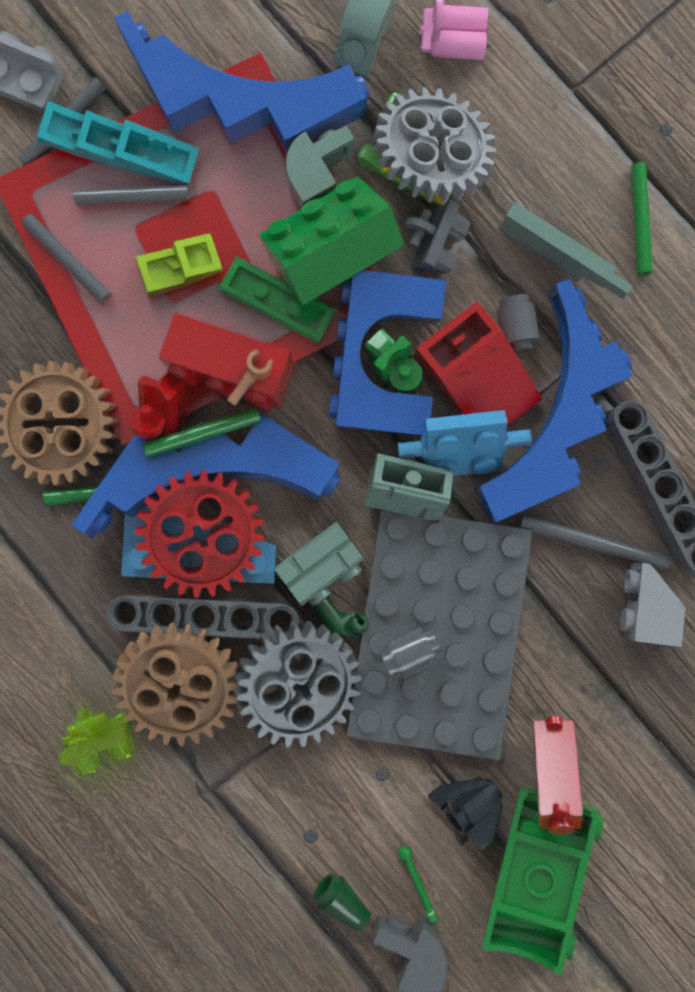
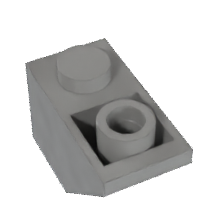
[620,563,686,647]

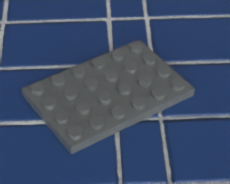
[347,510,533,760]

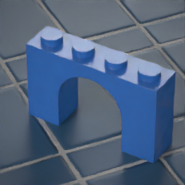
[328,270,446,437]

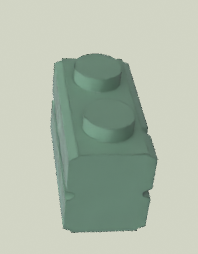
[364,454,454,522]
[274,522,364,606]

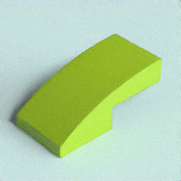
[136,233,222,297]

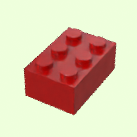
[158,312,295,412]

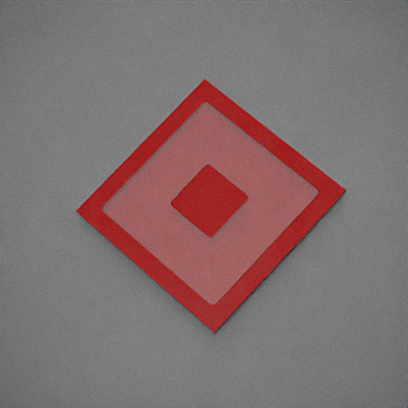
[0,52,372,447]

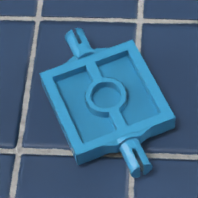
[398,410,532,476]

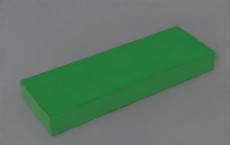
[218,256,337,345]

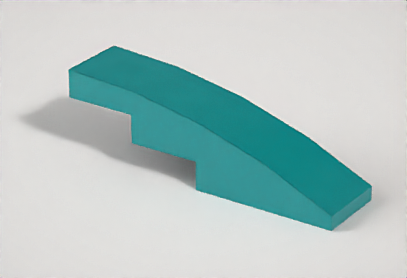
[37,101,199,185]

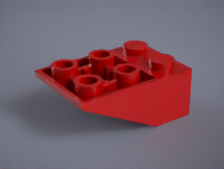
[413,300,543,427]

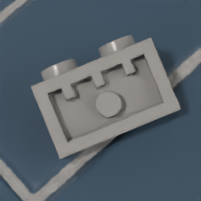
[0,31,65,113]

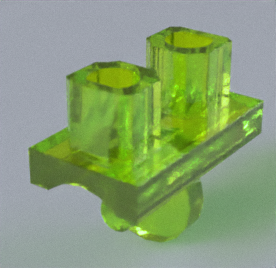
[57,707,134,777]

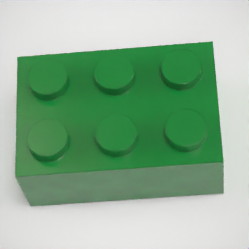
[258,176,405,305]

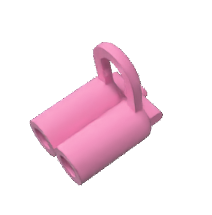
[419,0,488,61]

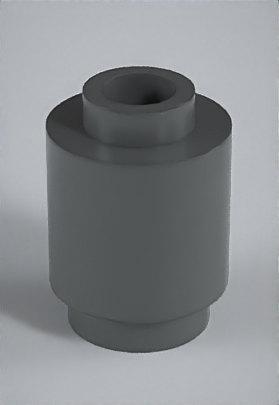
[497,294,540,353]
[380,627,442,680]

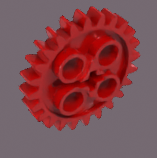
[134,469,265,598]

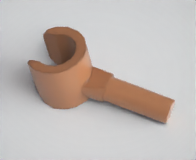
[227,350,272,405]

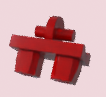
[129,373,186,441]

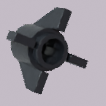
[428,776,503,851]

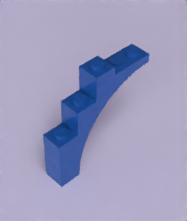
[475,278,633,524]

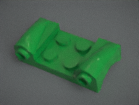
[482,785,604,975]

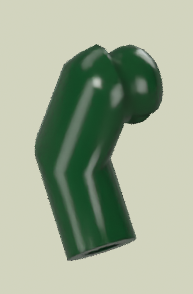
[313,596,369,638]

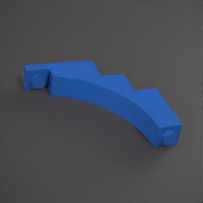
[114,11,370,154]
[71,414,342,539]

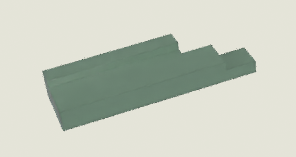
[500,202,633,299]

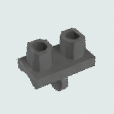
[404,199,471,274]

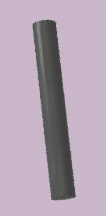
[18,77,106,164]
[74,185,190,206]
[21,214,112,304]

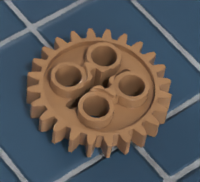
[0,361,119,485]
[112,623,240,746]

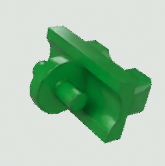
[365,329,423,393]

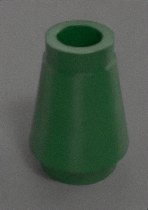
[313,873,371,932]

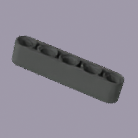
[604,401,695,574]
[106,594,300,639]

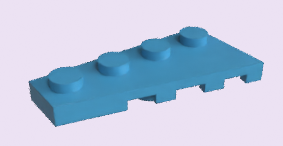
[121,506,277,584]

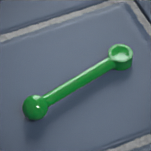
[397,846,439,925]

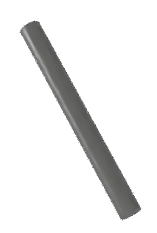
[519,514,671,571]

